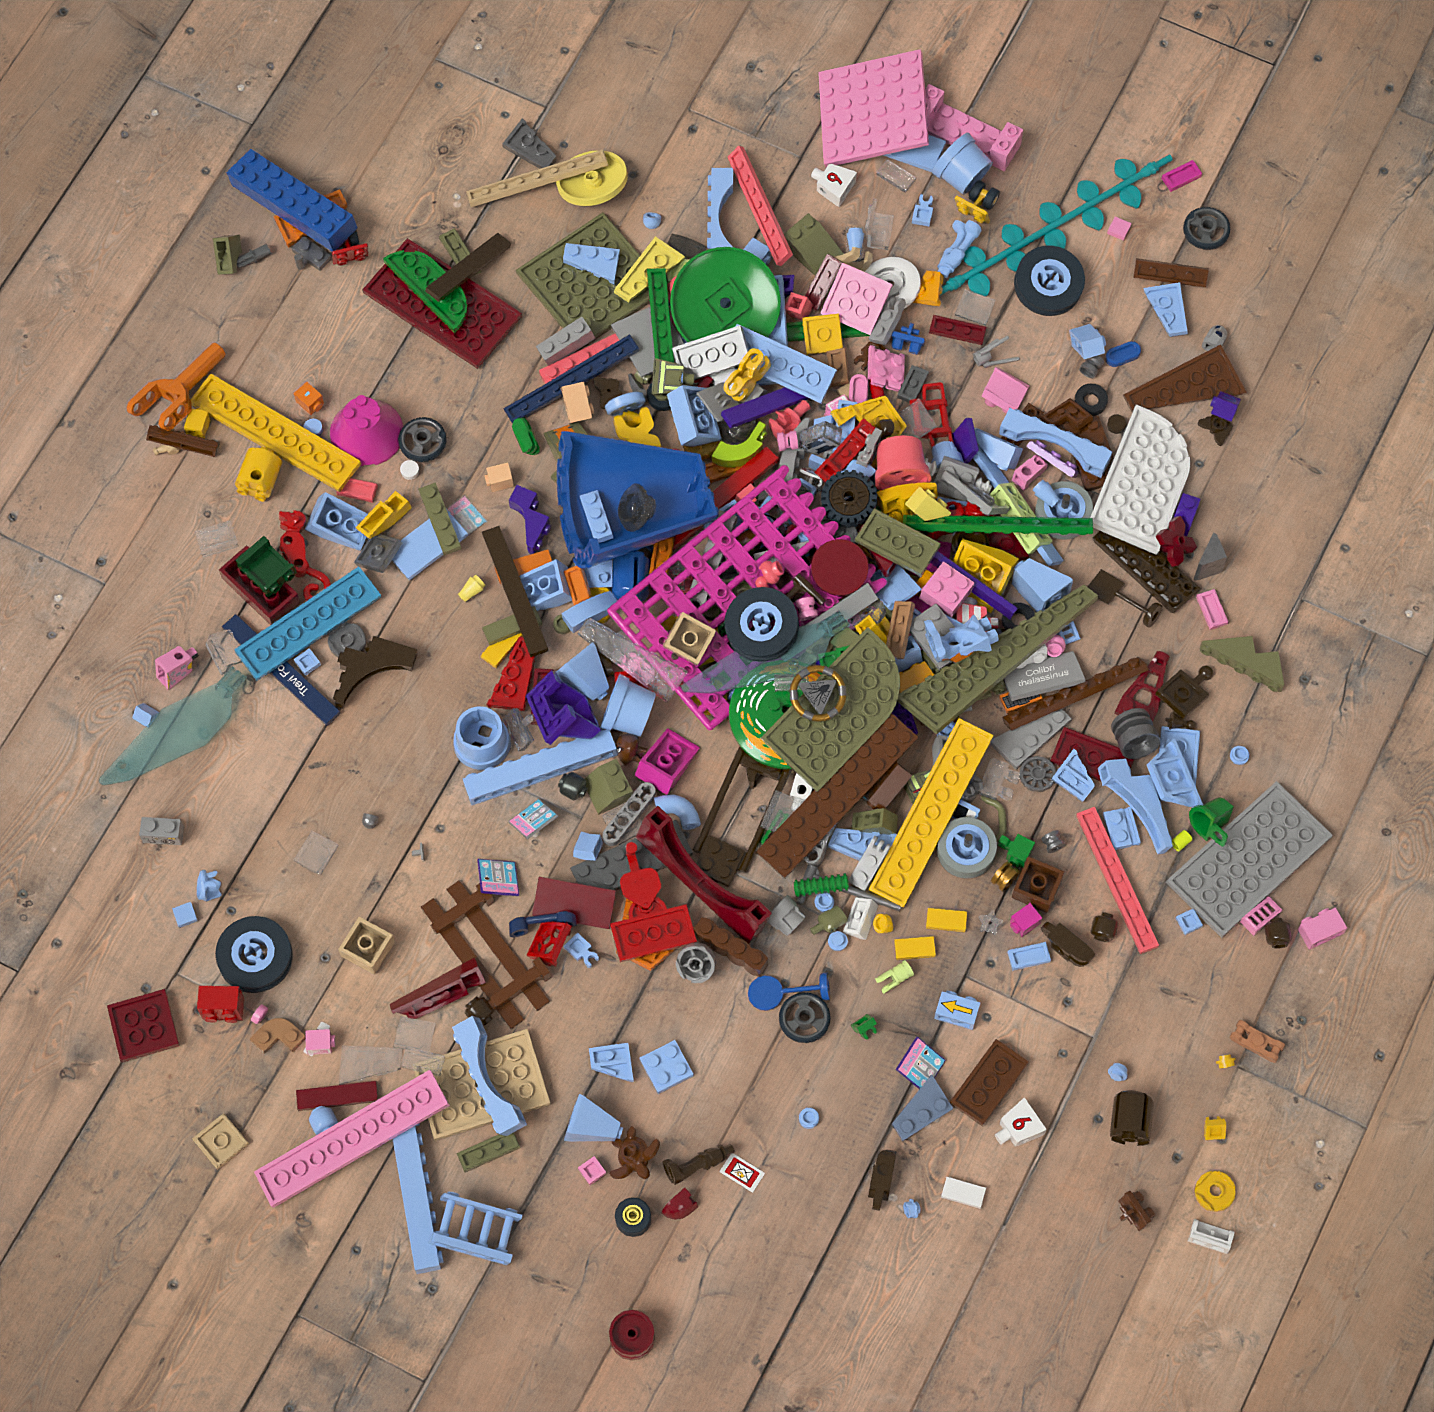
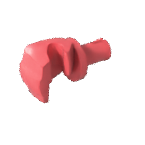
[768,400,811,439]

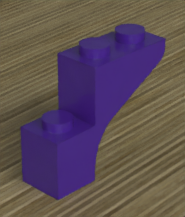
[509,485,551,554]

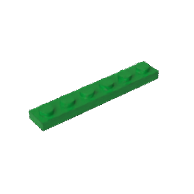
[647,268,674,363]

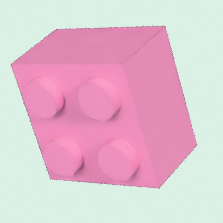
[919,562,974,618]

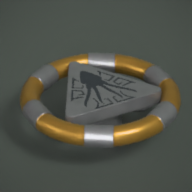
[789,665,847,722]

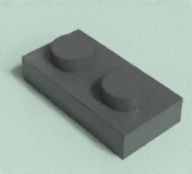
[897,365,929,403]

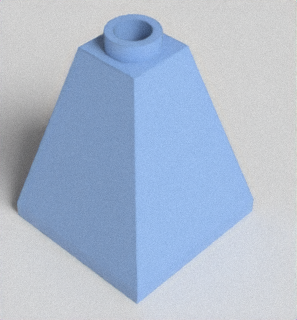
[556,642,609,701]
[564,1094,623,1142]

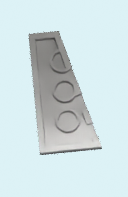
[990,709,1072,769]

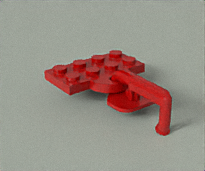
[610,842,697,963]

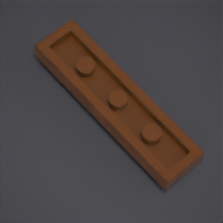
[1133,258,1209,288]

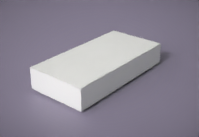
[941,1177,986,1209]

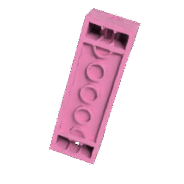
[925,84,1023,172]

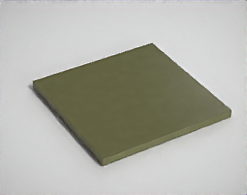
[516,212,650,349]

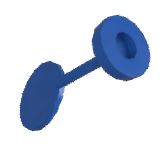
[748,973,830,1011]

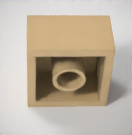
[662,612,716,665]
[338,917,395,975]

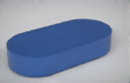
[1105,341,1141,367]

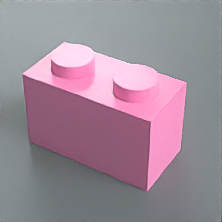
[1298,908,1347,950]

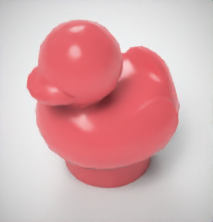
[755,561,784,588]

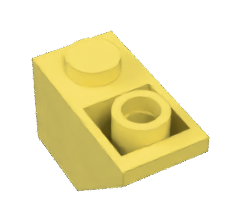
[905,486,951,521]

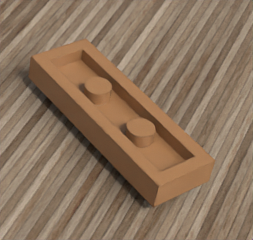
[886,601,915,659]

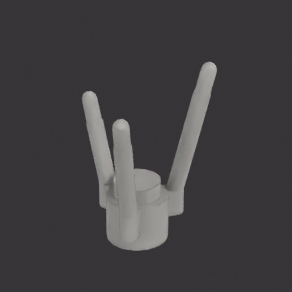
[973,336,1020,368]

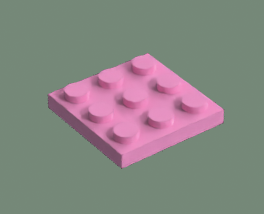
[820,263,893,335]

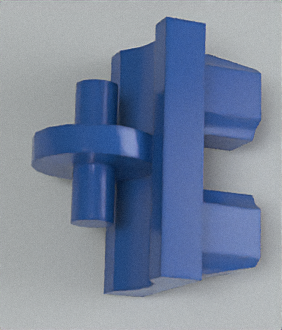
[891,323,925,355]

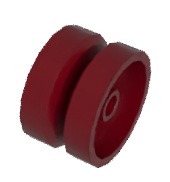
[609,1310,655,1361]

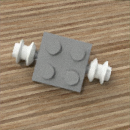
[925,456,992,501]

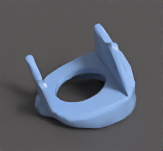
[197,870,222,902]

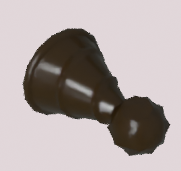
[1165,711,1196,730]

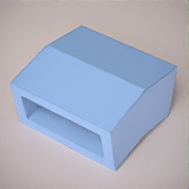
[573,832,603,861]

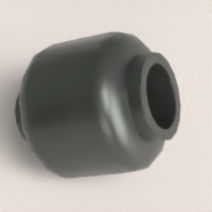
[558,772,588,801]

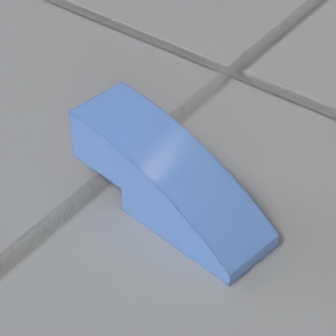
[562,591,617,633]

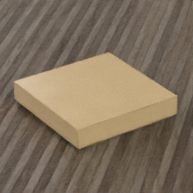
[192,1113,249,1170]

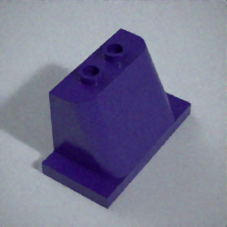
[526,670,601,745]

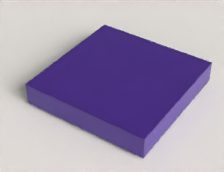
[952,418,979,464]

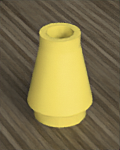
[458,575,486,602]

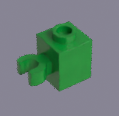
[997,834,1035,868]

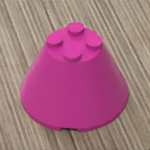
[330,395,403,467]

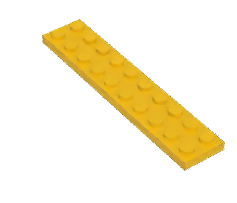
[190,374,361,492]
[869,718,994,908]

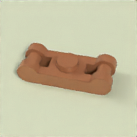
[1230,1020,1285,1063]

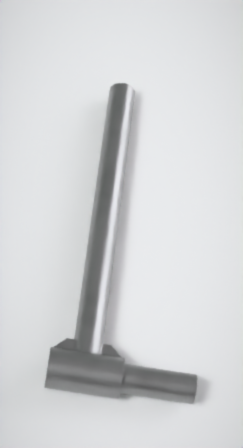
[796,865,901,911]

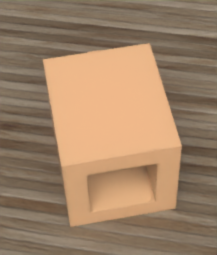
[484,463,514,492]

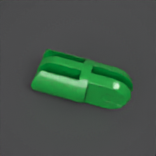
[512,418,540,455]

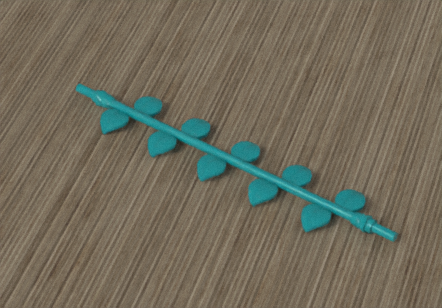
[939,154,1173,297]

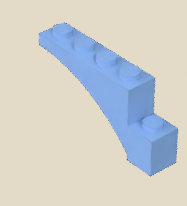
[1098,759,1172,854]

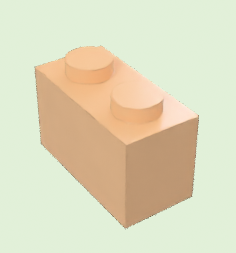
[561,382,594,424]

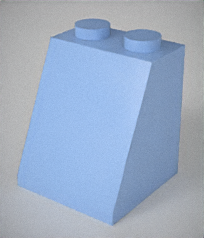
[1012,558,1073,612]

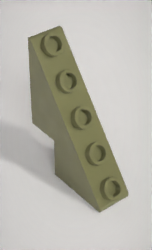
[1199,636,1284,692]

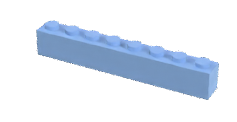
[463,729,617,806]
[393,1123,444,1274]

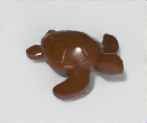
[609,1126,660,1180]

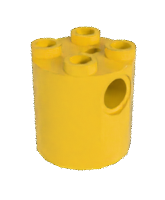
[235,447,282,502]

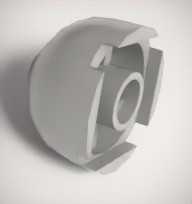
[676,942,716,983]

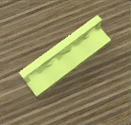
[989,482,1053,554]

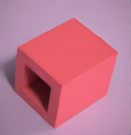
[785,292,813,320]

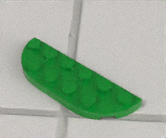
[383,250,467,333]

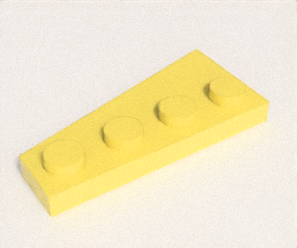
[614,236,685,303]

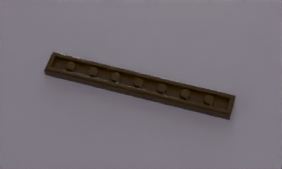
[482,526,549,657]

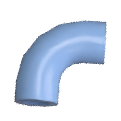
[654,794,701,830]

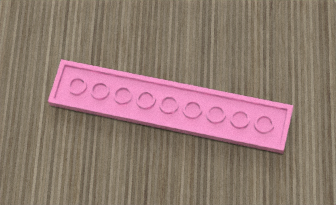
[254,1070,450,1208]

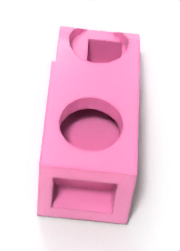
[1012,454,1048,491]

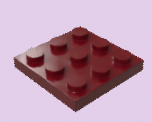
[107,989,180,1063]

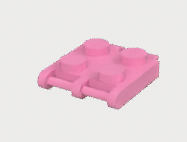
[868,345,905,392]

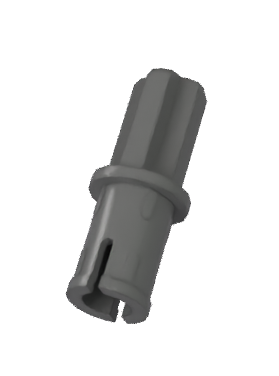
[237,244,271,268]

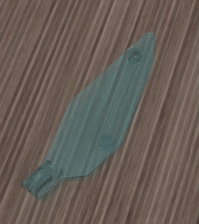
[681,610,850,693]
[99,666,247,785]

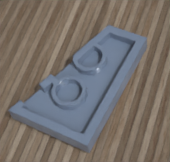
[892,1074,953,1141]

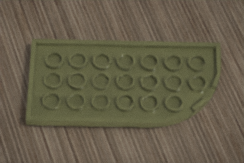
[760,627,900,792]

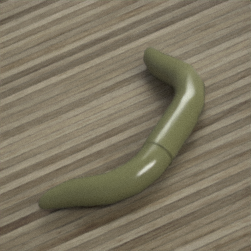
[981,796,1007,843]

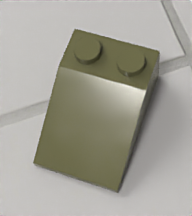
[784,213,844,276]

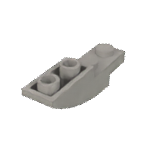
[779,418,812,482]

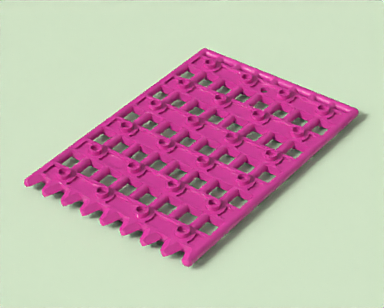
[607,465,887,730]

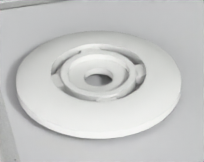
[865,257,921,313]

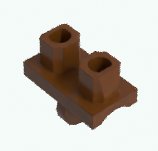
[1118,1191,1155,1231]

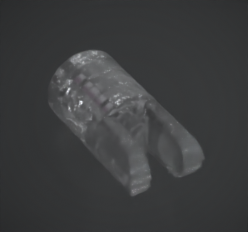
[774,673,809,692]

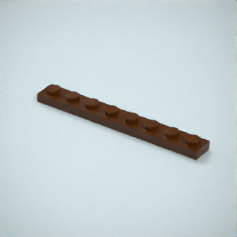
[1002,657,1148,731]

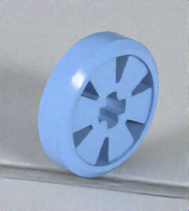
[605,392,646,416]

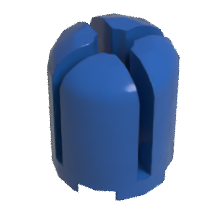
[612,551,650,602]

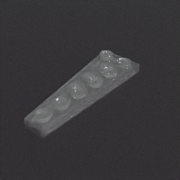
[577,618,688,702]

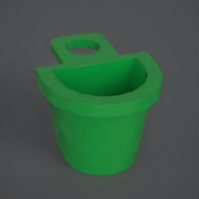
[1189,797,1234,847]

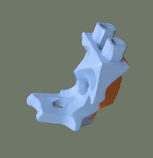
[924,615,999,663]

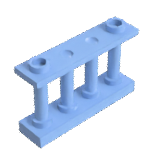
[428,1191,522,1265]

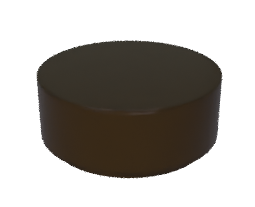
[1107,414,1126,434]

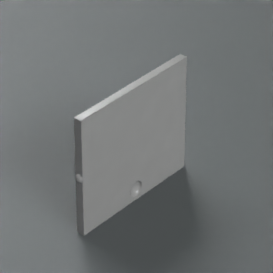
[611,307,684,378]

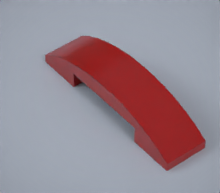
[814,418,875,482]

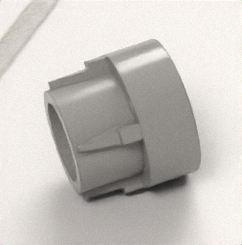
[767,895,805,936]

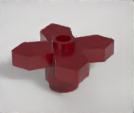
[1155,516,1197,567]

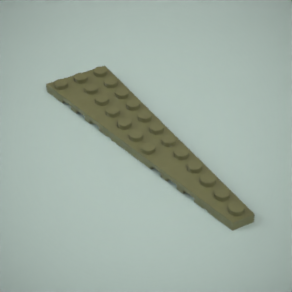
[897,585,1098,734]

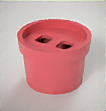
[875,435,931,491]

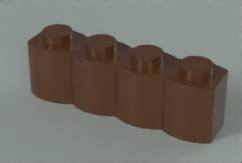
[694,917,768,977]

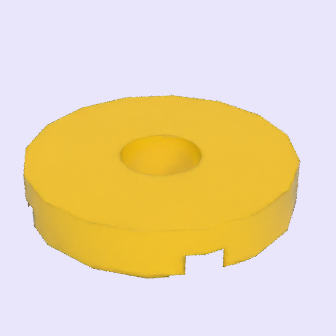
[1194,1171,1236,1212]

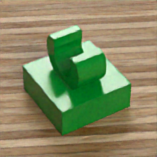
[851,1014,877,1040]

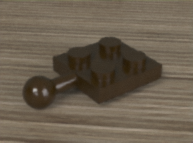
[1155,665,1214,719]

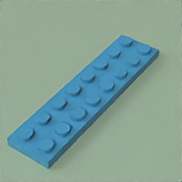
[234,566,381,681]

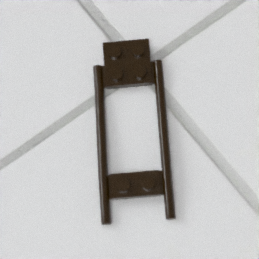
[692,746,792,887]

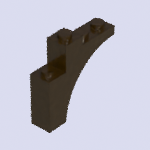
[333,636,418,709]

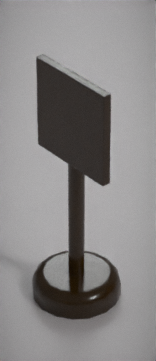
[1087,569,1163,628]

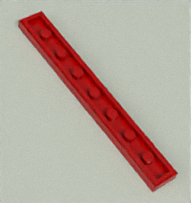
[673,447,779,551]

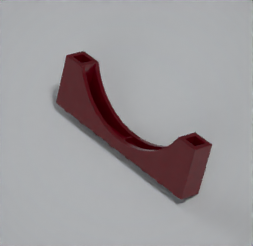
[635,806,772,944]

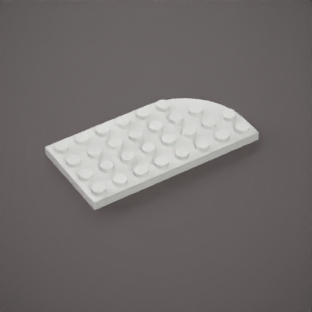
[1090,405,1190,555]

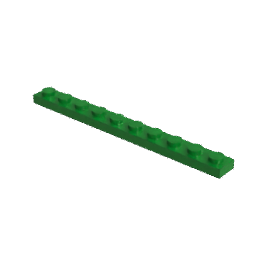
[903,515,1093,535]

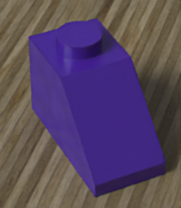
[1174,493,1201,536]

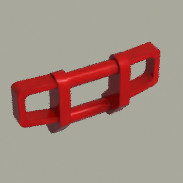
[909,382,953,449]

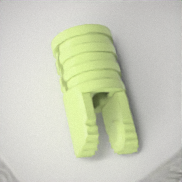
[875,960,914,994]

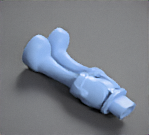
[937,220,982,278]

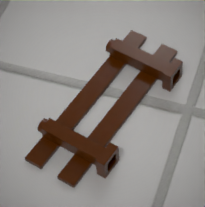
[421,881,551,1029]

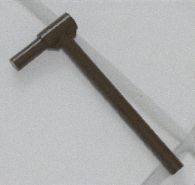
[750,573,826,631]

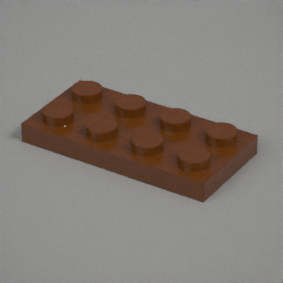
[1062,416,1114,492]
[950,1039,1029,1127]

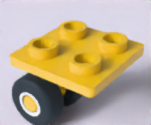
[954,180,1000,224]

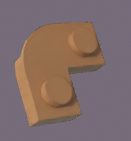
[250,1018,306,1054]

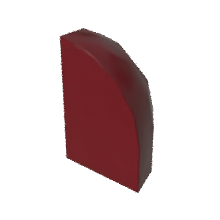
[661,1187,699,1220]

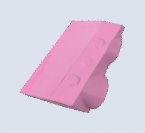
[982,367,1030,413]

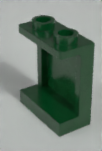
[236,536,297,597]

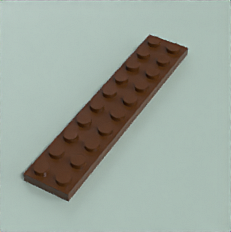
[756,713,918,879]

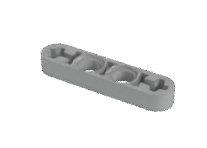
[603,782,655,846]

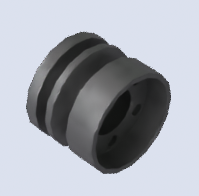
[1111,708,1160,759]

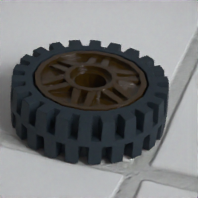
[821,470,877,528]

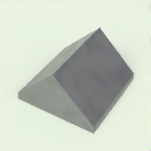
[1194,532,1227,580]

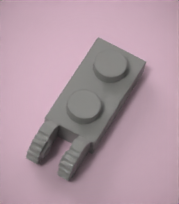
[868,296,906,345]

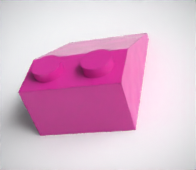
[634,728,700,795]

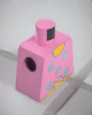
[155,646,199,690]

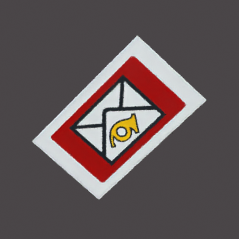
[719,1153,765,1193]

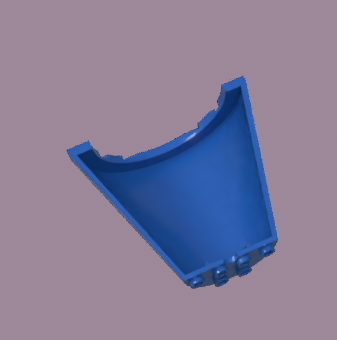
[557,431,719,569]

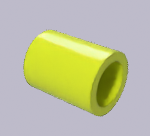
[1172,830,1192,852]

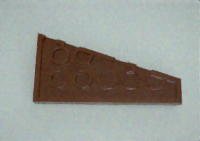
[1123,344,1247,412]

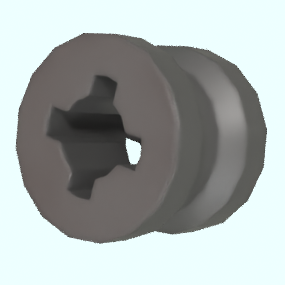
[1041,830,1066,853]

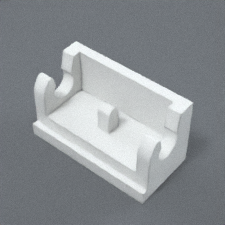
[1188,1219,1234,1254]

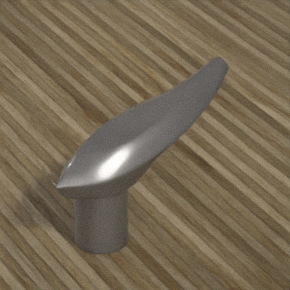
[628,373,647,402]

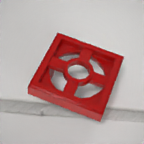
[527,922,572,967]

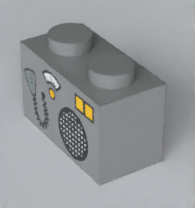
[139,817,184,845]

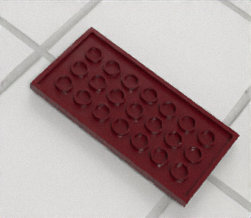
[362,238,522,369]

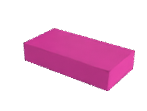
[1161,160,1202,192]

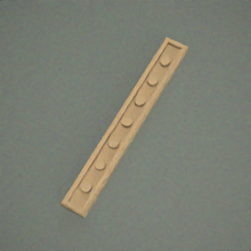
[466,150,608,207]

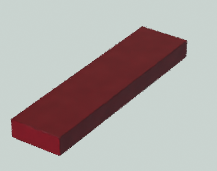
[296,1081,378,1111]

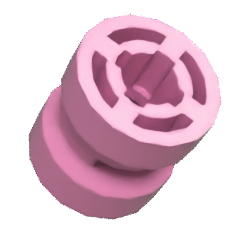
[777,431,798,451]
[795,597,818,621]

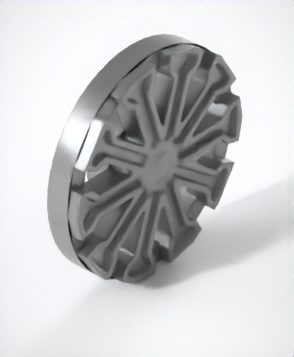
[1019,756,1056,792]

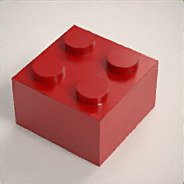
[197,985,244,1023]

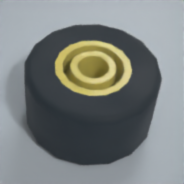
[615,1197,652,1237]

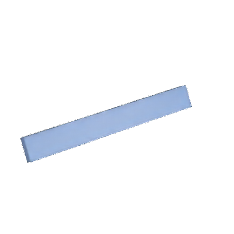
[973,445,1064,566]

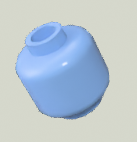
[309,1106,338,1135]

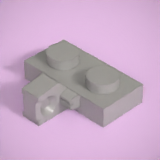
[856,428,882,468]

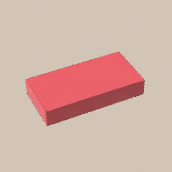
[336,478,378,503]

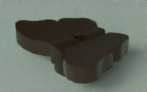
[593,377,623,409]
[1198,415,1233,446]

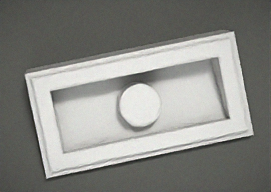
[843,897,878,940]

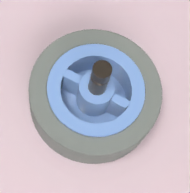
[1035,481,1093,540]
[937,817,997,878]

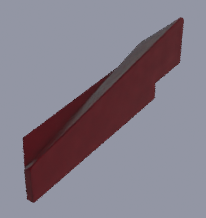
[390,958,486,1020]

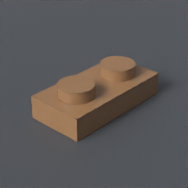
[827,348,850,387]

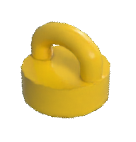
[873,914,894,933]

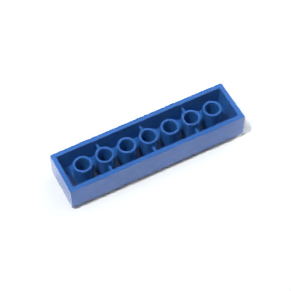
[226,149,358,251]

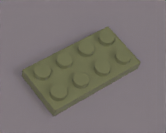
[855,508,940,577]

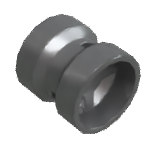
[1079,355,1104,378]

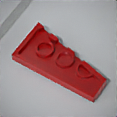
[486,637,536,711]

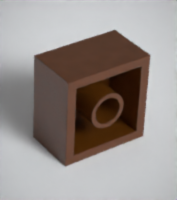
[1012,856,1065,913]

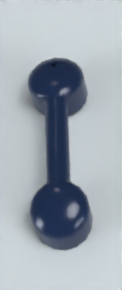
[509,911,577,938]

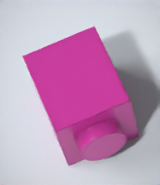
[1010,903,1042,937]

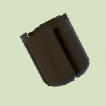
[1110,1090,1154,1146]

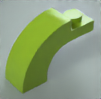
[712,421,767,467]

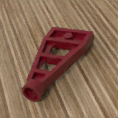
[1114,651,1170,722]

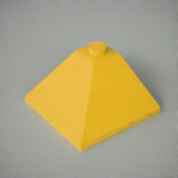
[952,539,1019,613]

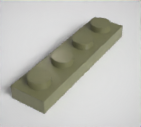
[418,482,462,556]

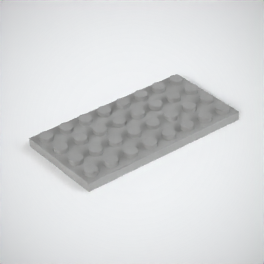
[1166,781,1333,938]

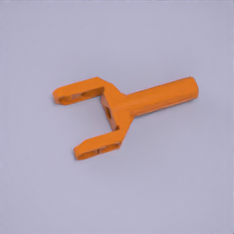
[127,343,226,431]

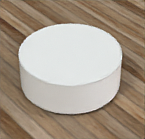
[400,460,419,480]

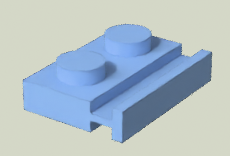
[1103,807,1141,850]

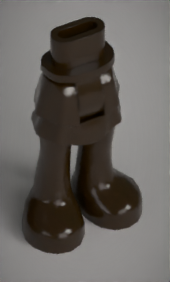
[662,1144,735,1185]

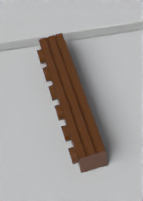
[146,425,218,457]

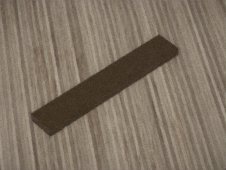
[425,233,511,302]

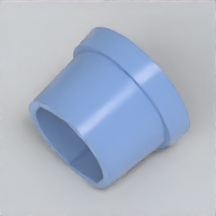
[932,133,993,195]
[600,674,656,736]
[453,706,511,770]

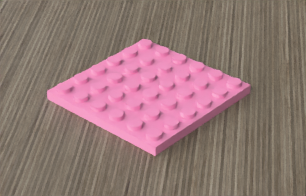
[819,49,929,167]

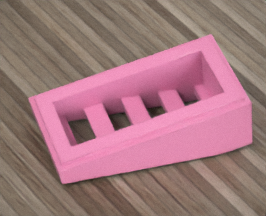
[1240,896,1282,936]

